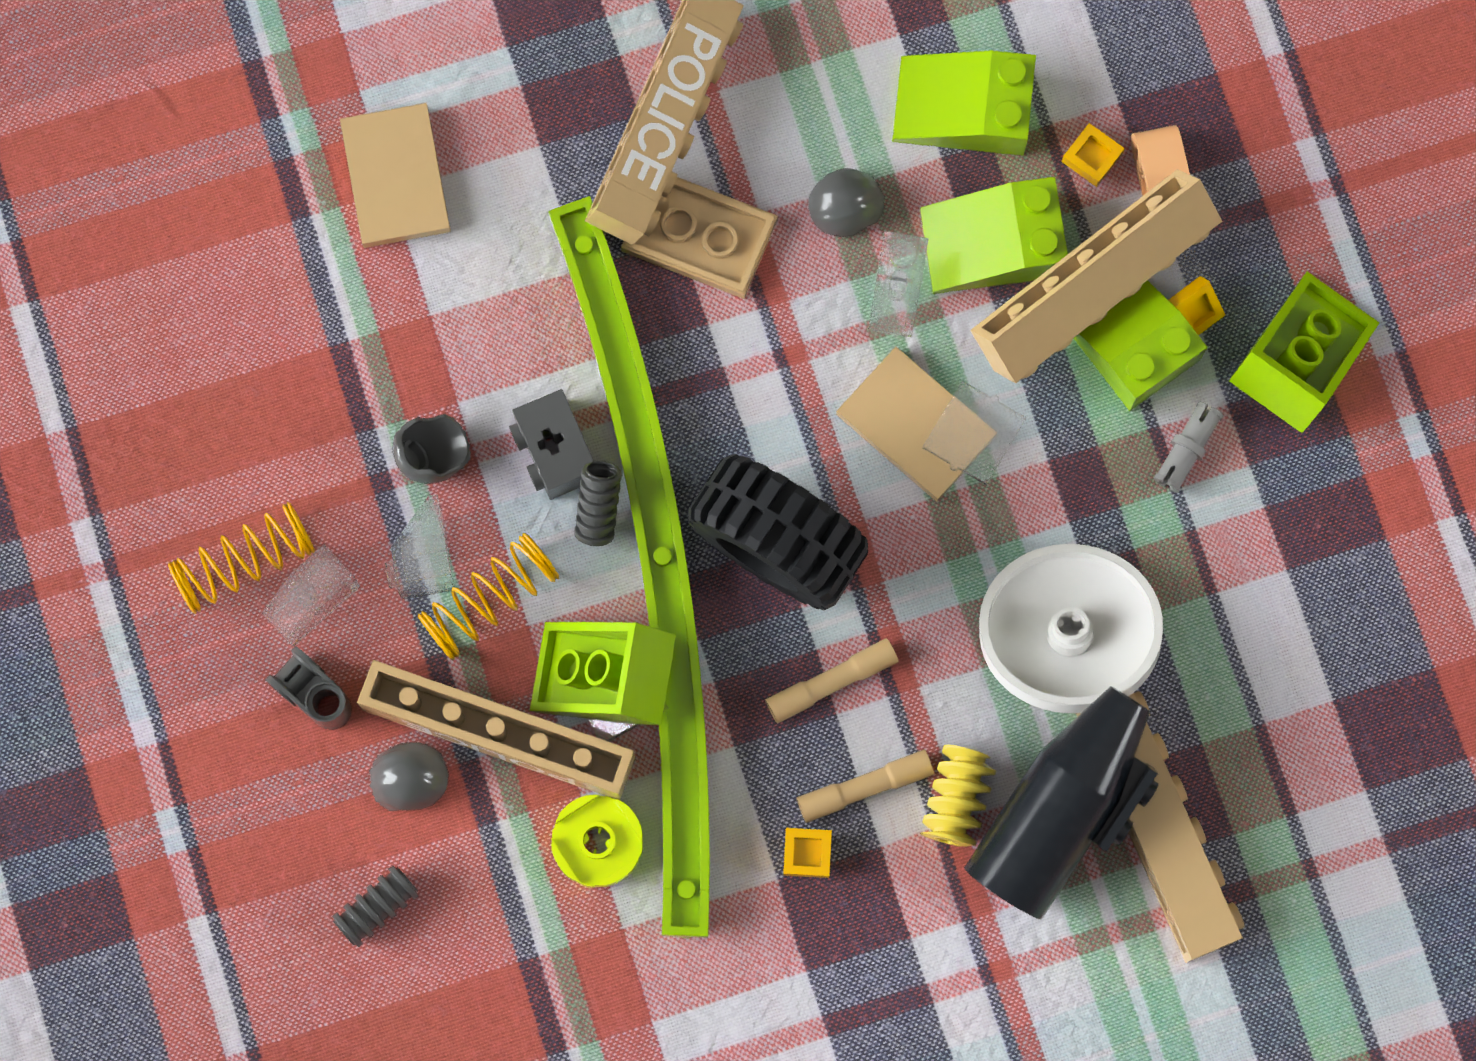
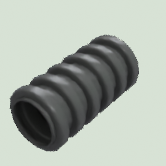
[574,461,622,546]
[332,865,419,947]

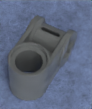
[265,646,352,730]

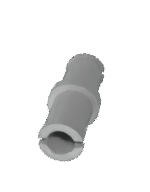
[1153,401,1224,493]

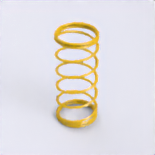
[168,501,315,614]
[418,533,559,660]

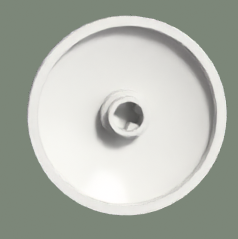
[979,544,1163,713]

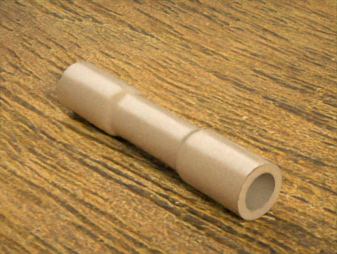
[765,638,899,724]
[796,749,934,823]

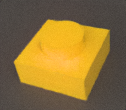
[1061,123,1125,187]
[1168,276,1225,335]
[783,828,832,878]

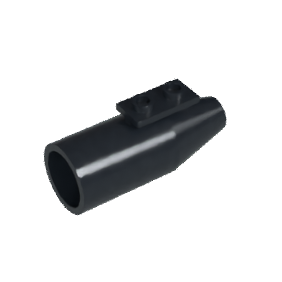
[964,686,1159,919]

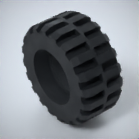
[688,454,868,610]

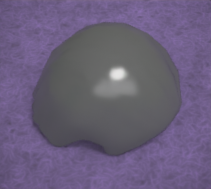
[808,168,885,237]
[392,414,471,484]
[369,742,449,811]

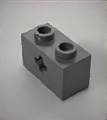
[509,389,594,500]

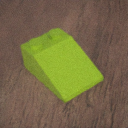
[892,50,1036,156]
[920,177,1068,294]
[1229,272,1379,433]
[1074,280,1207,411]
[530,622,676,725]

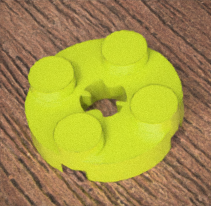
[551,795,643,888]

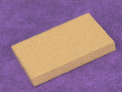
[340,103,451,248]
[621,177,778,299]
[836,346,997,502]

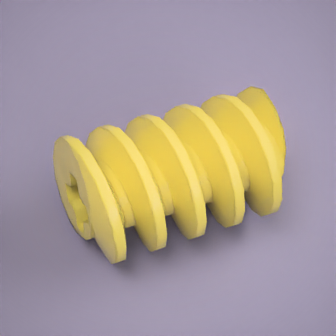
[920,745,996,847]

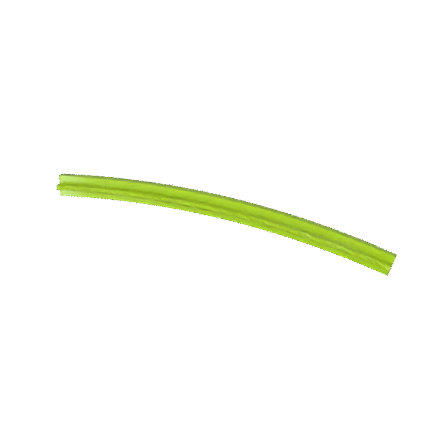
[548,196,710,939]

